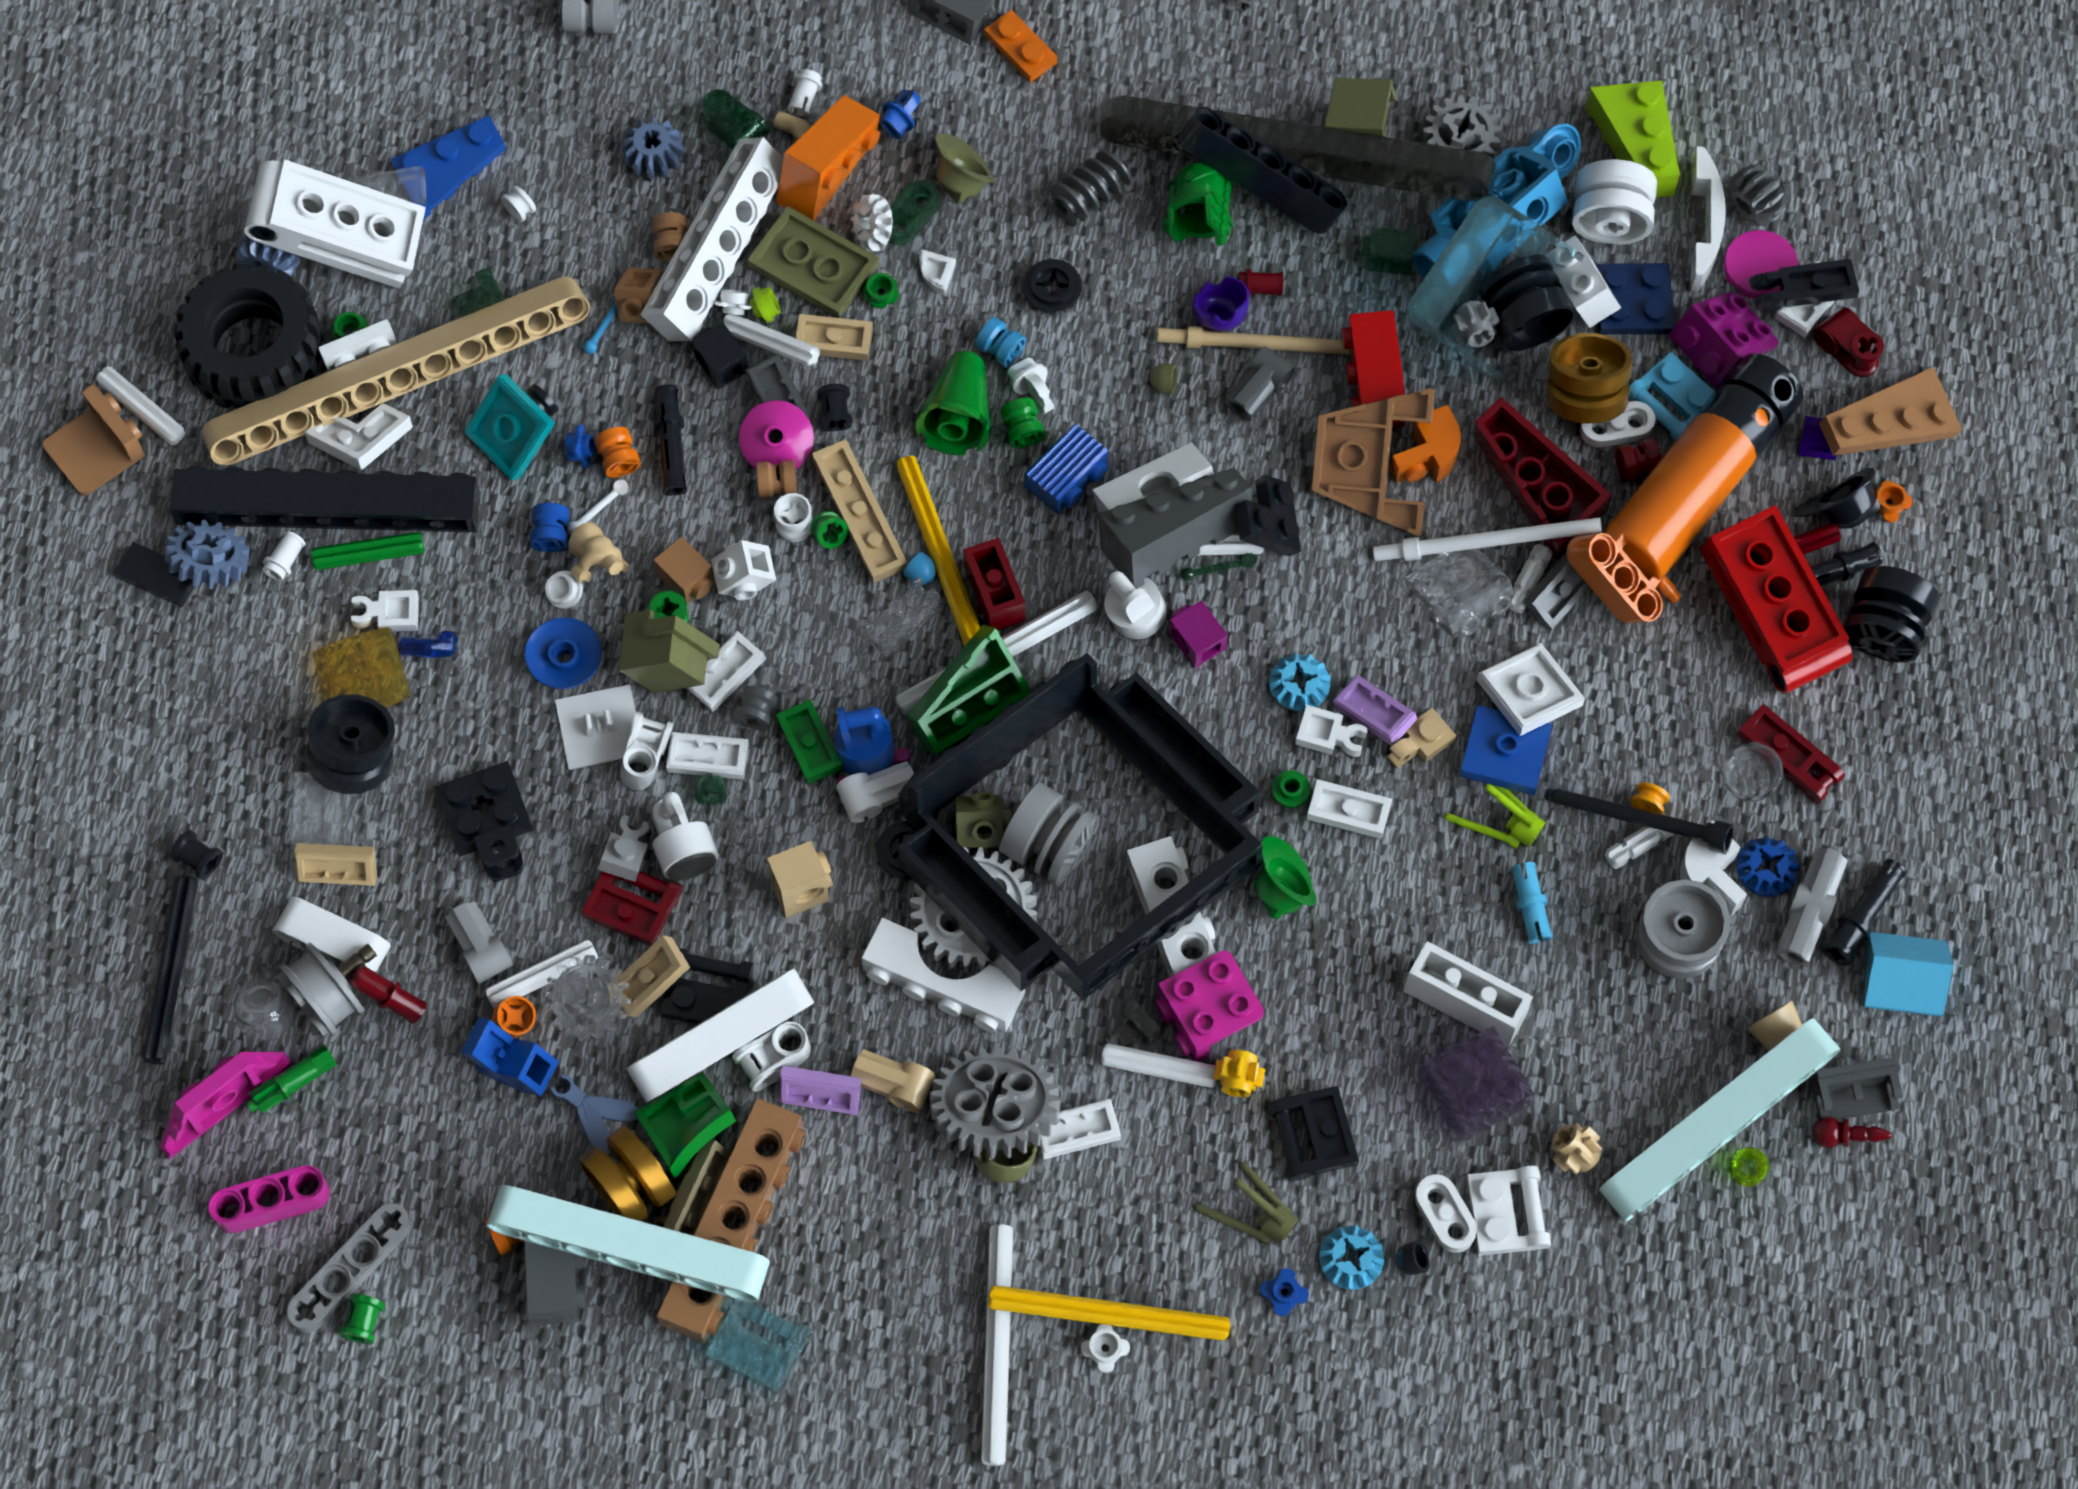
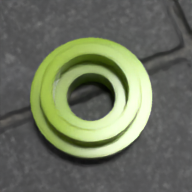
[749,286,781,323]

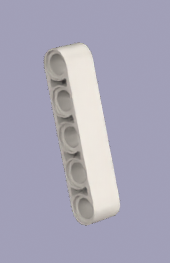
[626,968,814,1103]

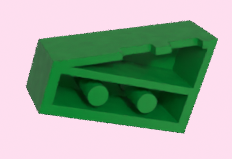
[906,625,1031,754]

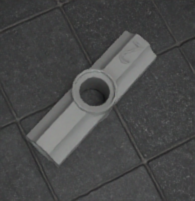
[1775,847,1848,966]

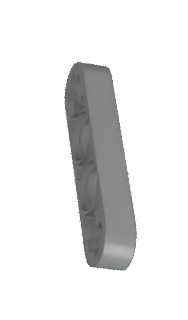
[287,1203,411,1333]

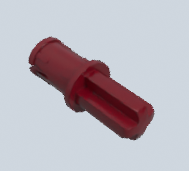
[350,966,427,1024]

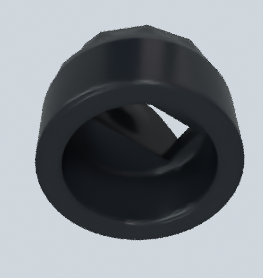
[1395,1240,1430,1275]

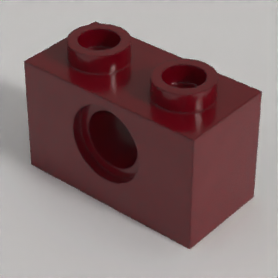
[963,537,1025,631]

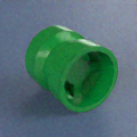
[1000,398,1046,449]

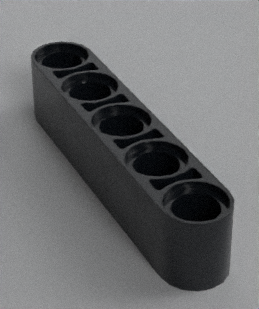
[1178,107,1347,234]

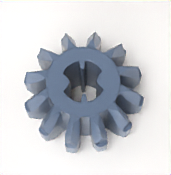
[621,116,684,181]
[236,232,300,275]

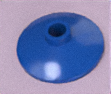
[525,617,602,689]

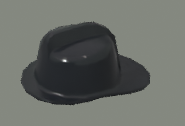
[1793,468,1880,529]

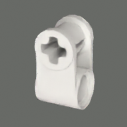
[620,711,674,791]
[732,1022,811,1092]

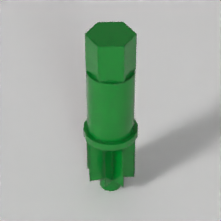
[246,1045,337,1114]

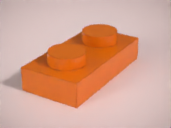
[984,10,1058,83]

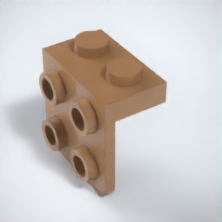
[43,384,145,496]

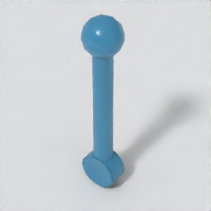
[583,294,617,354]

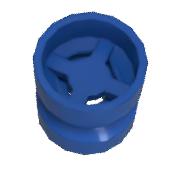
[530,503,570,552]

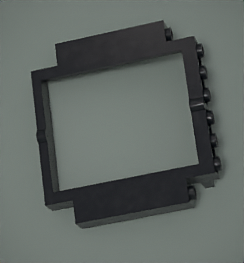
[898,653,1263,1001]

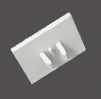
[555,684,636,770]

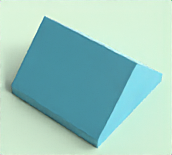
[1863,932,1954,1017]

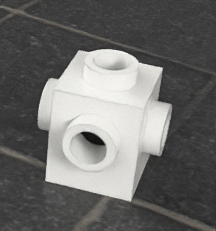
[711,540,776,600]

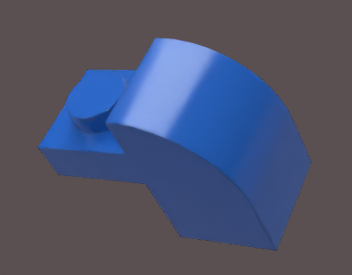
[461,1017,559,1096]

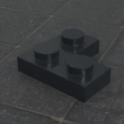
[1235,475,1301,556]

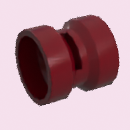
[1615,438,1662,483]

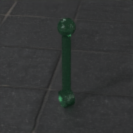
[1180,553,1257,581]

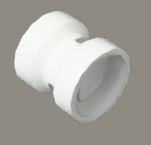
[774,493,813,542]

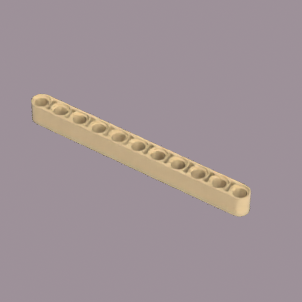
[201,276,590,466]

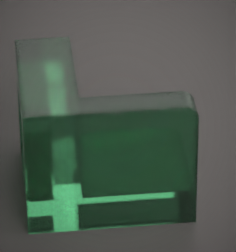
[453,267,504,317]

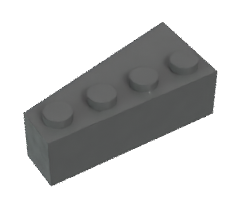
[1098,468,1252,589]

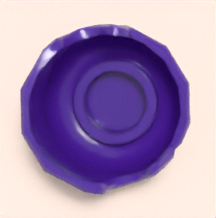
[1192,276,1249,331]

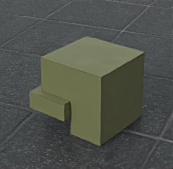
[1325,77,1396,170]
[619,610,720,693]

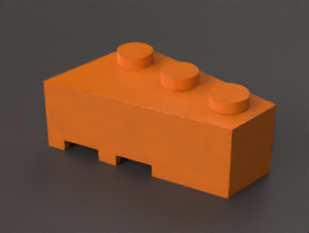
[776,95,880,220]

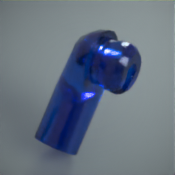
[399,630,459,658]

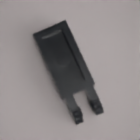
[1749,259,1860,311]

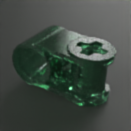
[702,89,771,150]

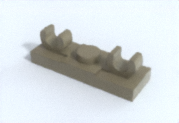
[656,1139,731,1236]

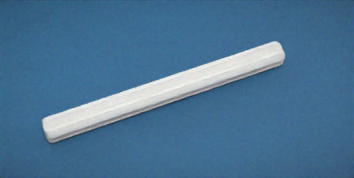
[895,591,1097,715]
[981,1224,1013,1466]

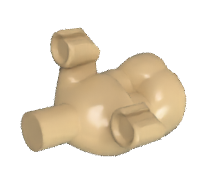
[568,522,629,583]

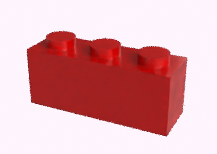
[1341,310,1406,428]

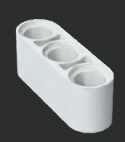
[272,896,391,972]

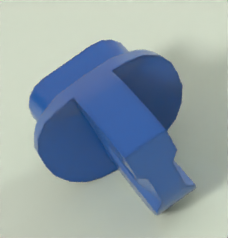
[879,89,921,140]

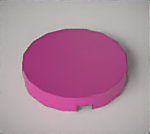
[1723,230,1798,299]

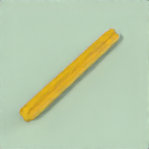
[897,455,980,646]
[988,1285,1230,1341]

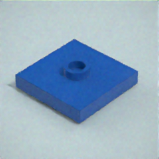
[1459,705,1552,796]

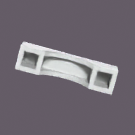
[862,918,1026,1033]

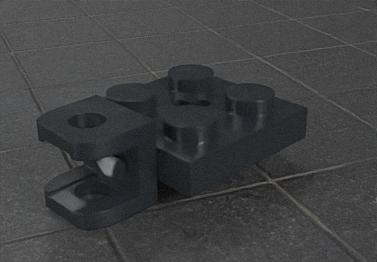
[435,761,533,882]

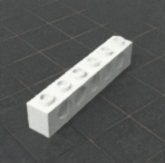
[640,137,783,341]

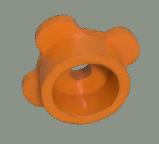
[1876,481,1912,523]

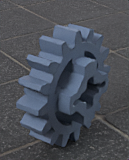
[165,520,250,589]

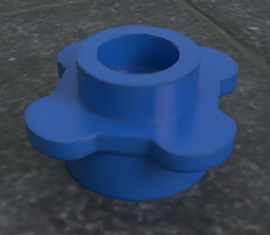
[565,424,596,468]
[1260,1268,1309,1316]

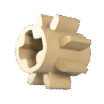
[1551,1123,1602,1174]

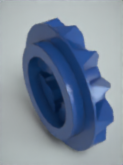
[1736,835,1800,897]

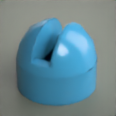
[903,552,936,585]

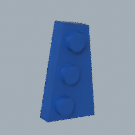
[390,115,506,221]

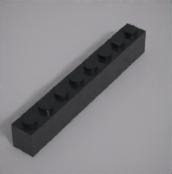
[169,466,480,533]

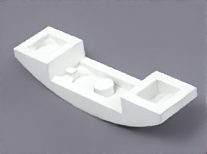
[1691,146,1726,292]

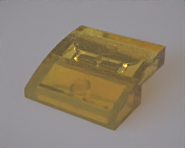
[312,627,411,708]

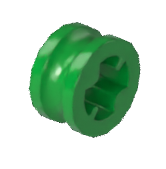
[810,510,848,549]

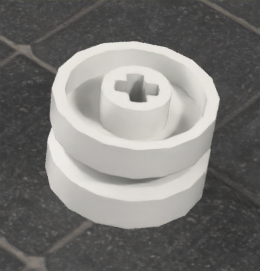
[1572,159,1657,245]

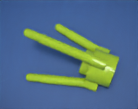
[1444,784,1546,849]

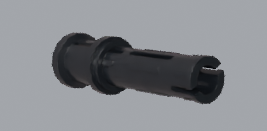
[1820,859,1907,966]

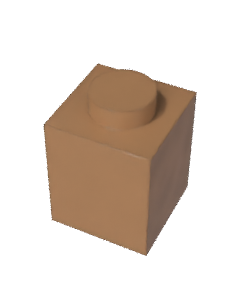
[653,536,715,604]

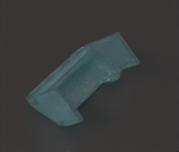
[1407,196,1585,380]

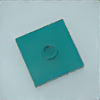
[463,374,555,481]

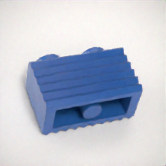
[1024,423,1108,514]

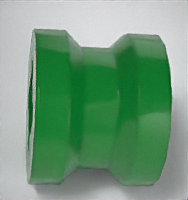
[649,591,689,623]

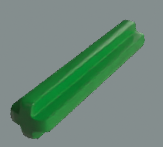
[311,532,424,570]

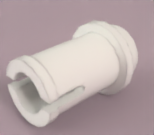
[787,69,822,118]
[262,531,306,581]

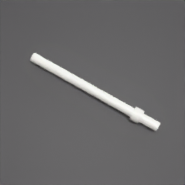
[1373,517,1602,561]

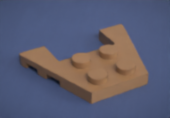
[1312,388,1435,536]

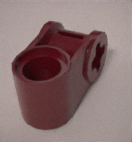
[1813,307,1884,378]

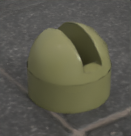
[1149,364,1178,394]

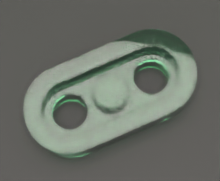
[888,180,940,245]

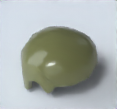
[973,1142,1037,1183]

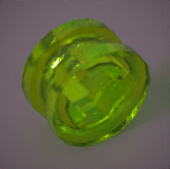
[1730,1147,1769,1187]

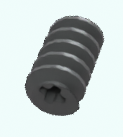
[1050,150,1132,227]

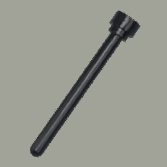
[1550,789,1734,854]

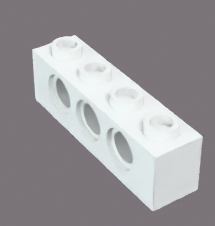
[1126,836,1216,978]

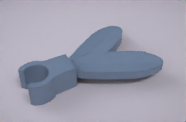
[550,1074,639,1155]

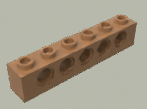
[657,1098,806,1344]

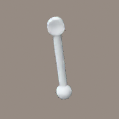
[567,480,629,535]

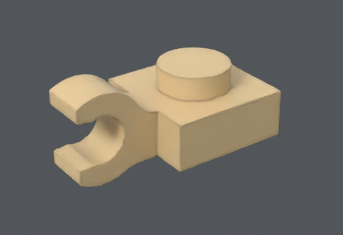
[1387,708,1457,769]

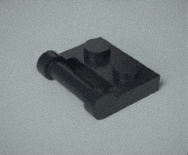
[660,948,754,1024]
[1268,1086,1359,1182]

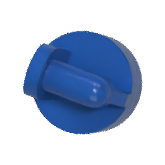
[834,706,896,775]

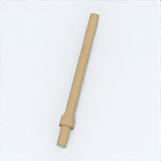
[1157,326,1350,355]

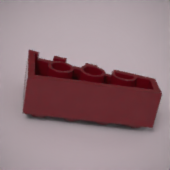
[1474,397,1611,560]

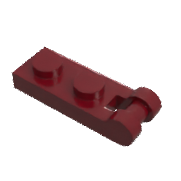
[1737,704,1845,804]

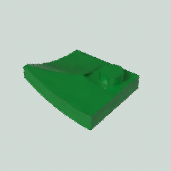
[634,1071,736,1177]

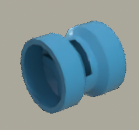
[975,317,1026,368]

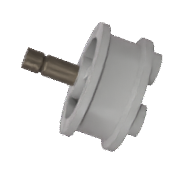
[275,942,378,1036]

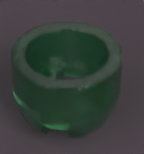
[695,773,726,805]

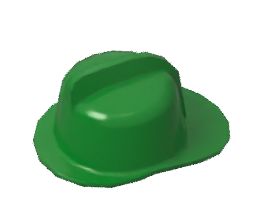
[1254,836,1317,919]

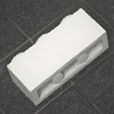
[1403,941,1533,1047]

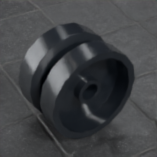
[307,694,395,794]

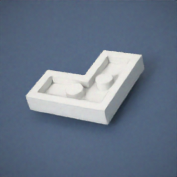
[305,403,412,471]

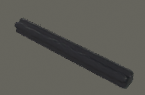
[142,876,198,1064]

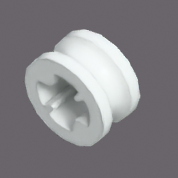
[501,185,536,223]

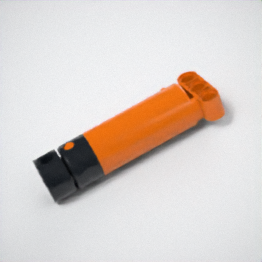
[1566,353,1804,623]

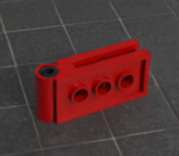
[1699,505,1853,694]

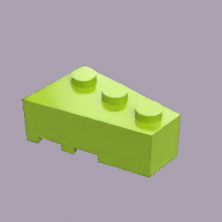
[1585,80,1680,197]

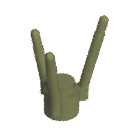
[1195,1162,1299,1245]

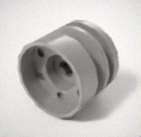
[999,782,1099,886]

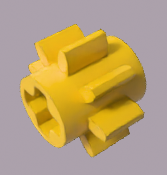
[1213,1050,1266,1098]

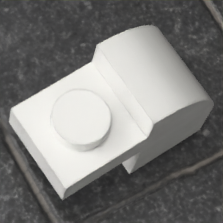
[1680,820,1747,916]

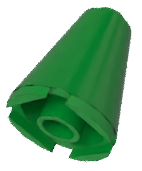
[915,351,990,456]

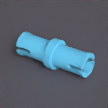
[1511,862,1553,944]

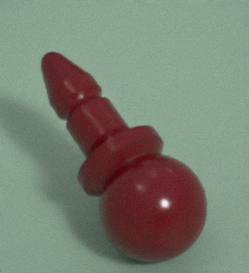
[1812,1116,1892,1148]

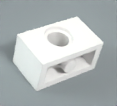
[1545,235,1621,328]

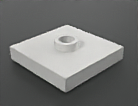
[1477,643,1585,736]

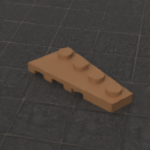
[1819,367,1962,456]

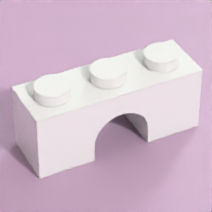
[1092,442,1214,513]

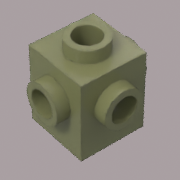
[956,792,1011,851]

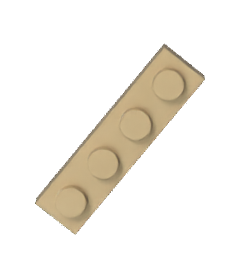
[812,439,908,583]

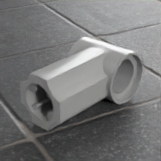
[445,901,513,984]

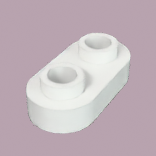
[1580,401,1655,448]
[1415,1174,1477,1253]

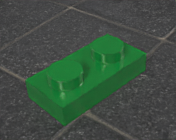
[776,699,843,785]

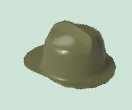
[934,133,996,203]

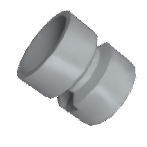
[562,0,619,35]

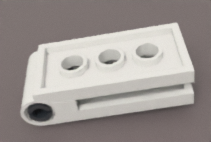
[244,159,426,289]

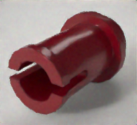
[1237,268,1284,296]

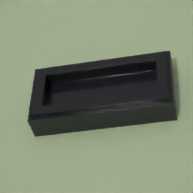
[114,542,194,607]

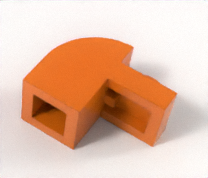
[1390,405,1461,483]

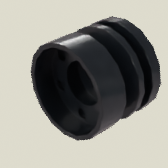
[1479,255,1576,351]
[1843,566,1939,663]

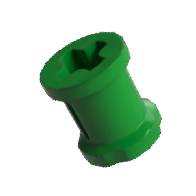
[338,1293,385,1345]

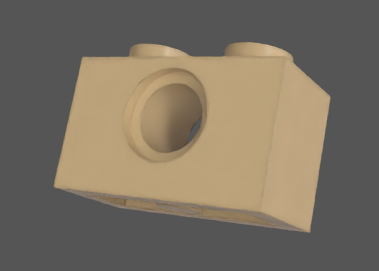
[767,841,833,918]

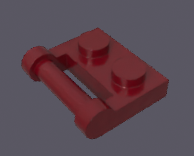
[581,871,684,947]

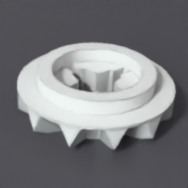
[850,194,892,253]

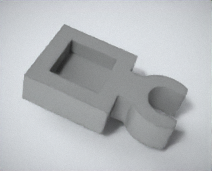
[598,815,649,882]

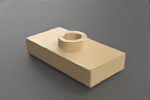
[294,843,377,886]

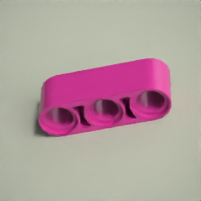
[208,1165,330,1233]

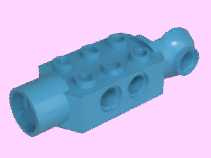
[1412,123,1581,293]

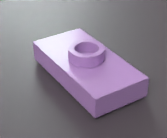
[1333,674,1417,746]
[779,1065,862,1115]

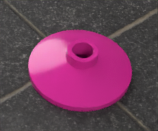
[739,400,814,469]

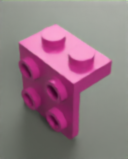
[1154,950,1264,1062]

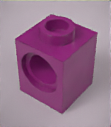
[1169,600,1228,668]

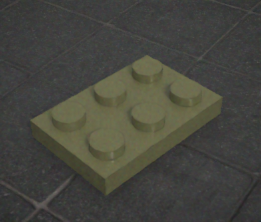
[747,206,880,318]

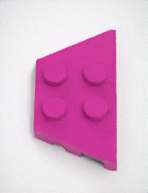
[160,1051,294,1160]

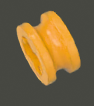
[1630,782,1670,815]

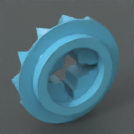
[1269,652,1330,711]
[1319,1224,1384,1290]

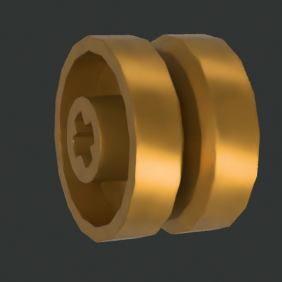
[1547,333,1632,423]
[577,1124,676,1221]

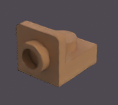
[614,267,663,323]

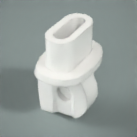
[1007,358,1054,413]

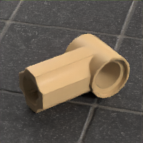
[851,1049,936,1113]

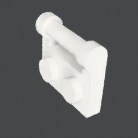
[1467,1166,1551,1256]

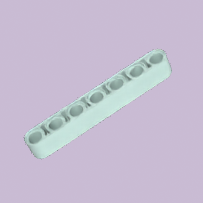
[1599,1018,1840,1222]
[486,1185,770,1302]

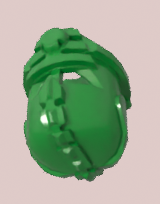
[1162,162,1234,246]

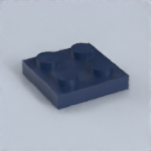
[1596,263,1675,335]

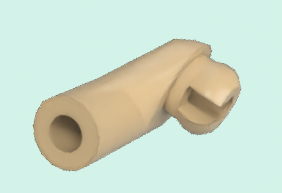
[773,111,811,143]

